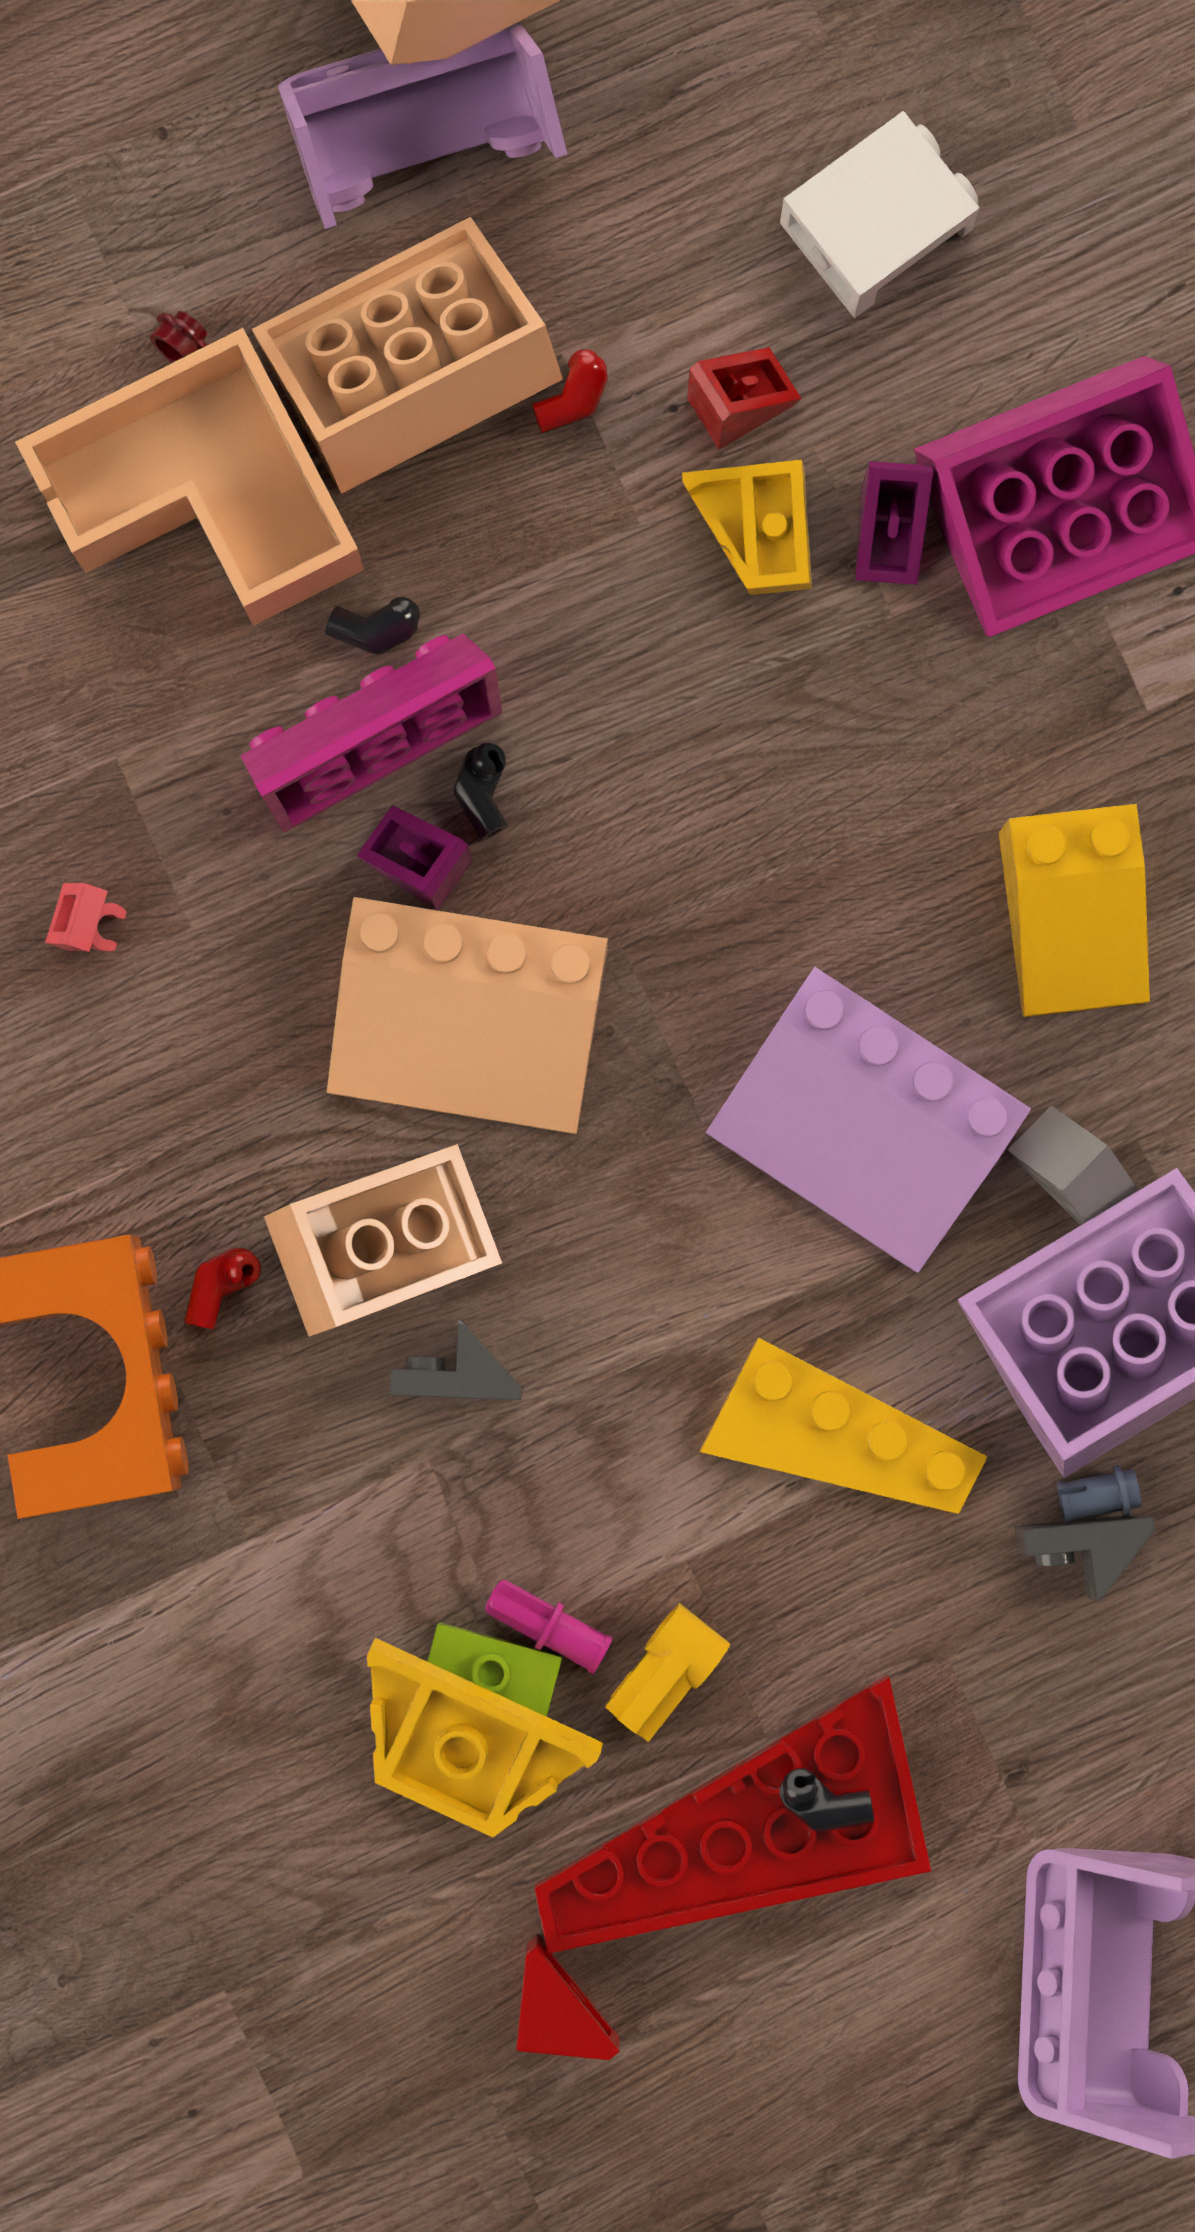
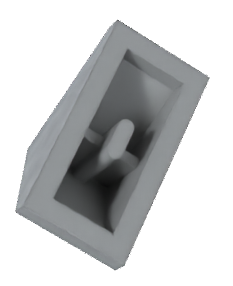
[1006,1105,1139,1225]

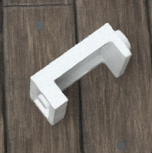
[780,111,980,319]

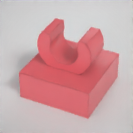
[45,883,127,952]

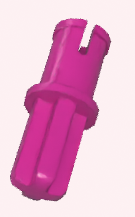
[485,1580,613,1674]

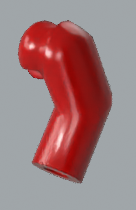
[531,349,608,434]
[184,1248,261,1329]

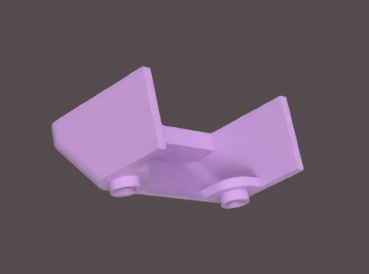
[278,22,567,229]
[1018,1848,1195,2159]

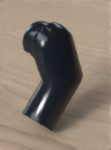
[325,597,420,655]
[454,742,508,841]
[780,1768,874,1832]

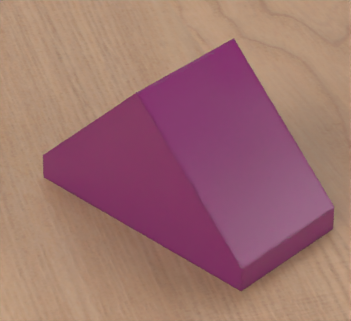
[855,461,933,585]
[356,805,472,911]

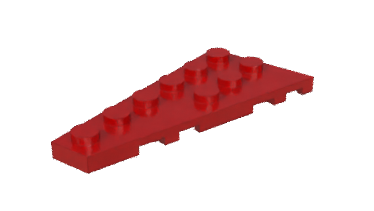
[534,1675,932,1954]

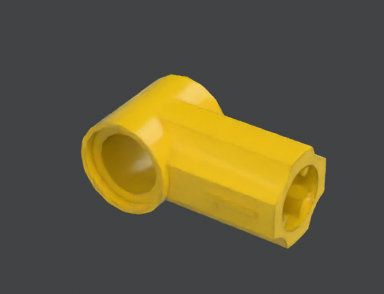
[605,1603,730,1742]

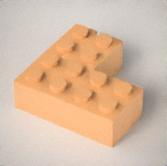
[15,328,364,626]

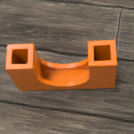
[0,1234,189,1519]

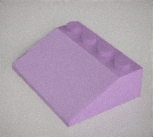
[705,966,1031,1273]
[958,1168,1195,1478]

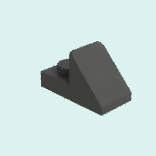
[390,1320,522,1400]
[1014,1514,1155,1602]

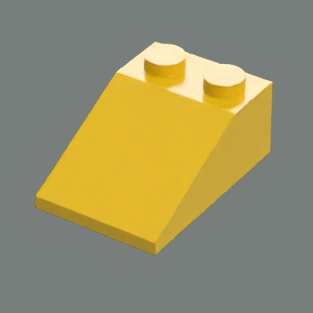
[999,804,1150,1018]

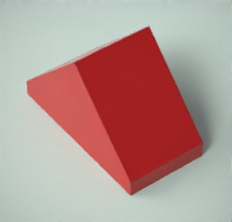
[687,347,802,450]
[516,1934,620,2060]

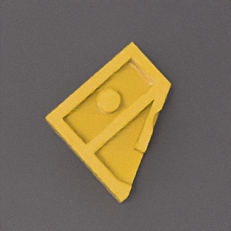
[682,459,812,595]

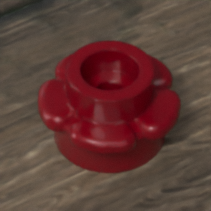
[150,311,208,363]

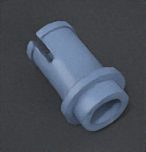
[1056,1465,1142,1523]

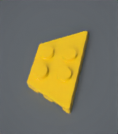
[367,1638,603,1837]

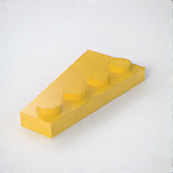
[699,1338,988,1514]

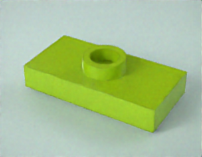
[427,1622,562,1717]

